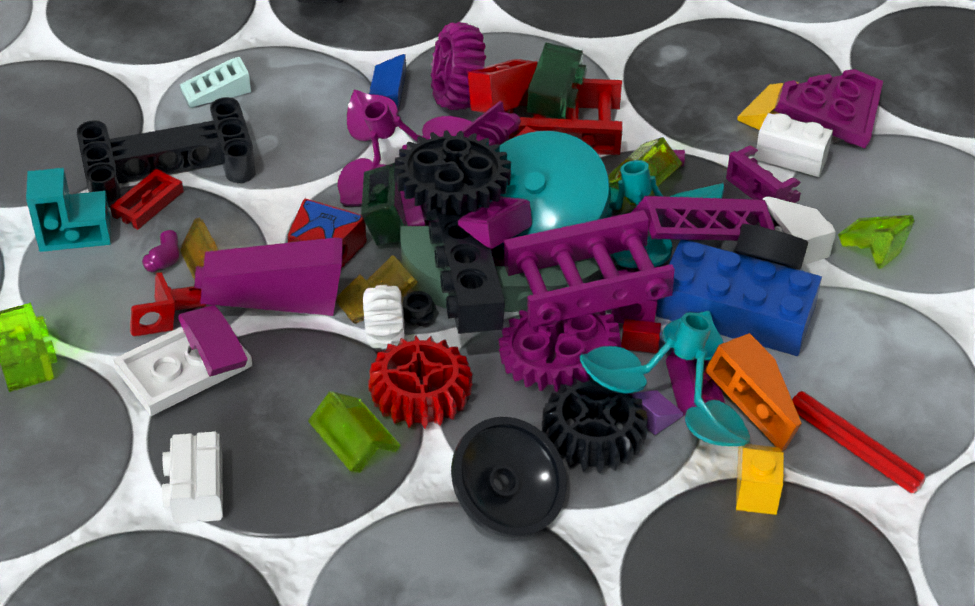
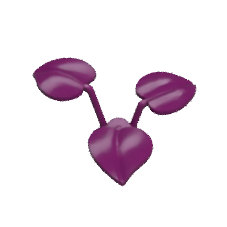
[338,90,472,206]

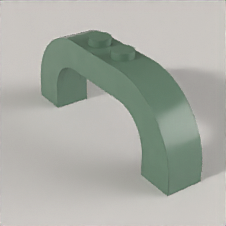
[400,226,614,312]

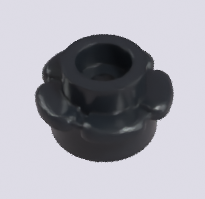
[403,291,436,325]

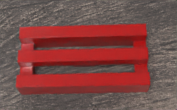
[110,169,184,230]

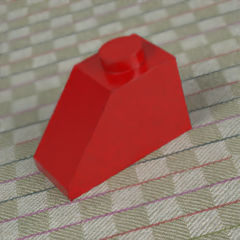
[467,59,538,113]

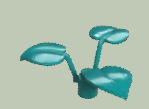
[605,160,724,268]
[580,311,750,446]

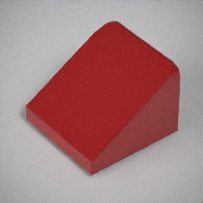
[621,319,661,353]

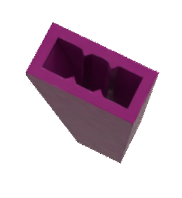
[194,238,342,316]

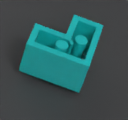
[26,168,111,252]

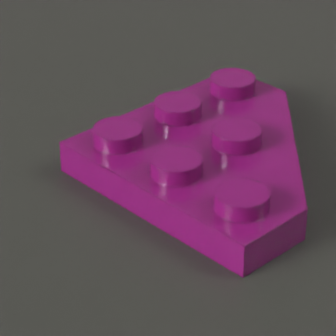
[774,69,883,149]

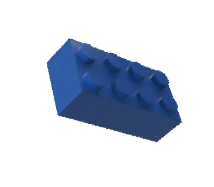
[656,239,822,356]

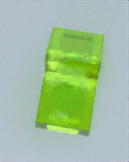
[838,215,915,269]

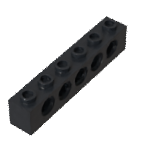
[423,203,505,334]

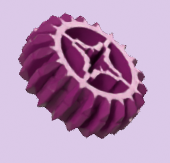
[430,22,486,110]

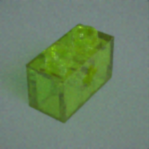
[0,302,58,392]

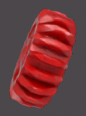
[368,335,472,429]

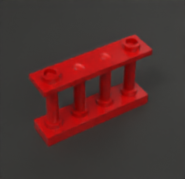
[504,77,623,155]

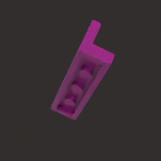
[631,196,775,241]

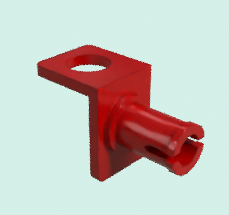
[130,272,206,336]

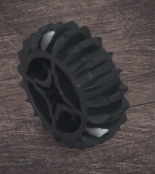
[542,375,648,473]

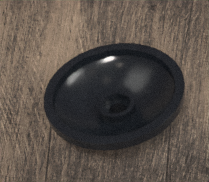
[451,417,567,538]

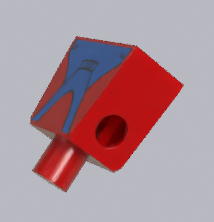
[287,198,367,268]

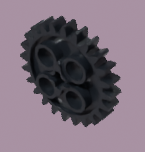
[394,130,511,214]

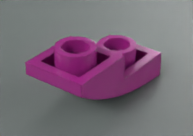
[178,305,248,377]

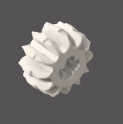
[363,285,405,349]

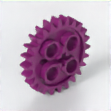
[498,310,622,392]

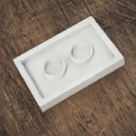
[113,326,252,416]

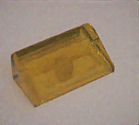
[180,217,218,281]

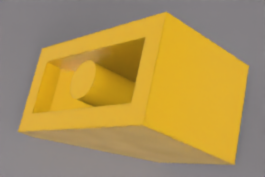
[736,444,784,515]

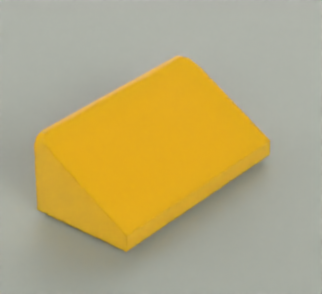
[737,82,799,130]

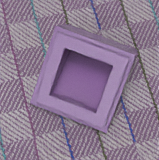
[632,390,683,435]

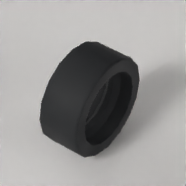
[735,224,808,270]

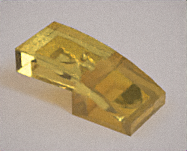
[336,255,418,324]

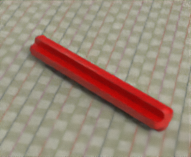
[792,391,926,494]

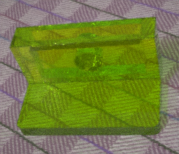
[608,137,683,207]
[308,391,401,473]

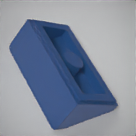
[369,54,406,111]

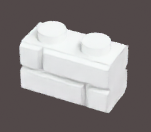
[755,113,833,177]
[162,431,223,524]

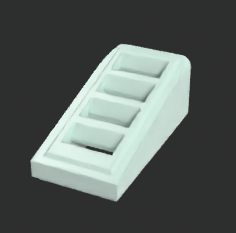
[180,57,251,108]

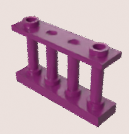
[504,210,675,327]

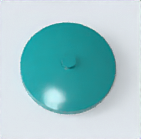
[478,131,611,255]

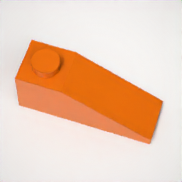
[705,333,802,451]

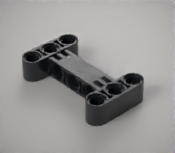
[76,97,255,208]

